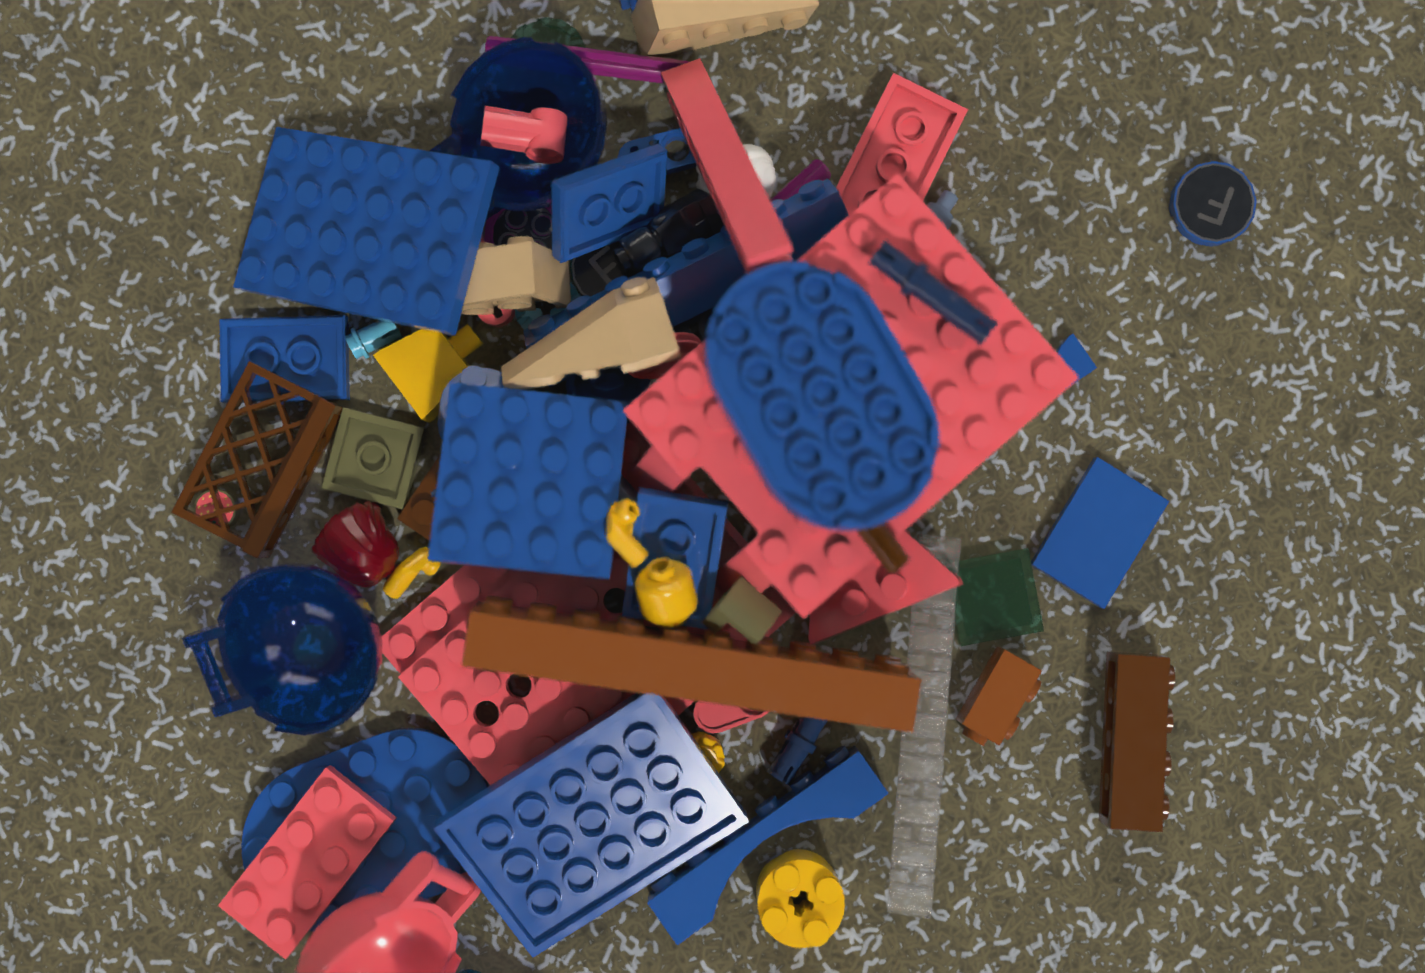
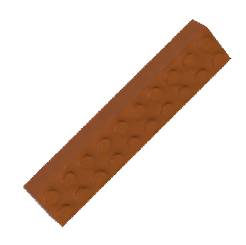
[462,596,922,733]

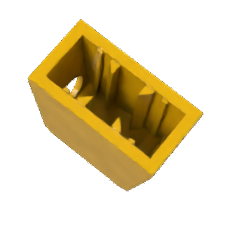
[373,324,483,423]

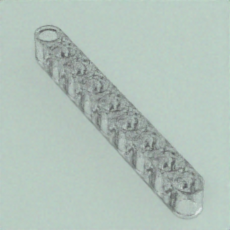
[887,534,961,919]

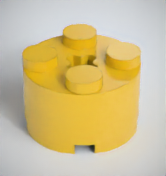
[756,849,845,948]

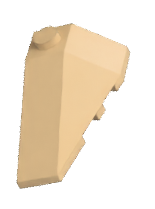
[501,277,681,390]

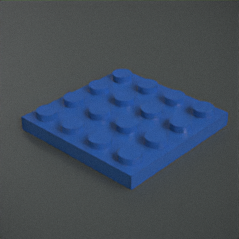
[428,382,629,580]

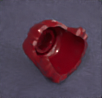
[311,501,399,588]

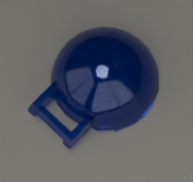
[429,37,607,220]
[181,563,382,735]

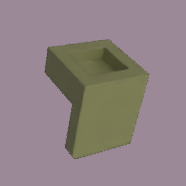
[702,576,782,644]

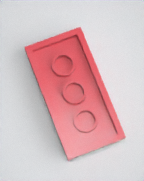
[836,73,968,215]
[218,765,397,960]

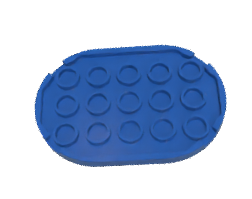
[704,261,940,531]
[241,728,489,931]

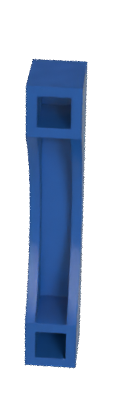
[647,745,889,945]

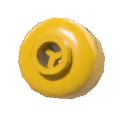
[635,558,698,627]

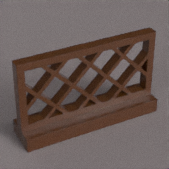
[171,361,343,559]

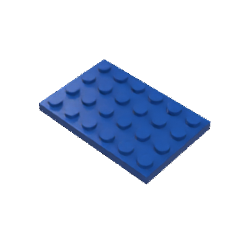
[233,127,500,336]
[433,692,749,958]

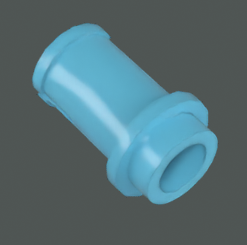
[345,320,403,359]

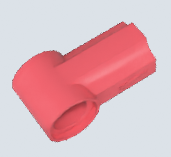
[480,106,568,164]

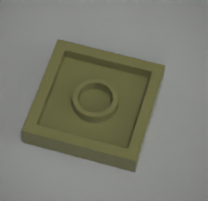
[321,407,427,509]

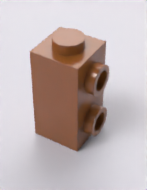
[955,647,1042,746]

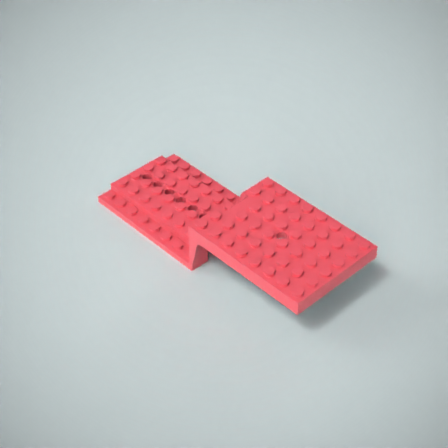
[374,173,1079,785]

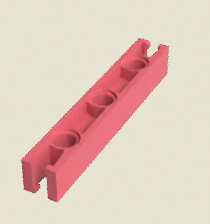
[661,58,793,275]

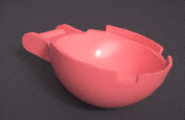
[295,852,481,973]

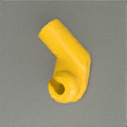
[606,499,649,568]
[383,547,442,599]

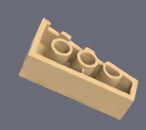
[631,0,819,58]
[461,236,571,315]

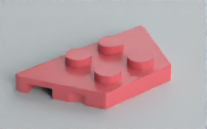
[808,529,963,644]

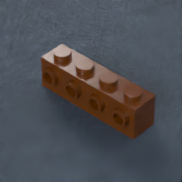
[1099,651,1175,832]

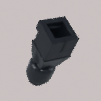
[612,188,724,273]

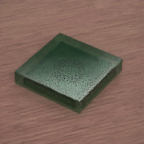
[944,548,1044,646]

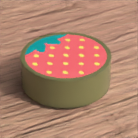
[194,489,240,528]

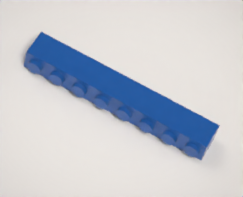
[523,179,849,388]

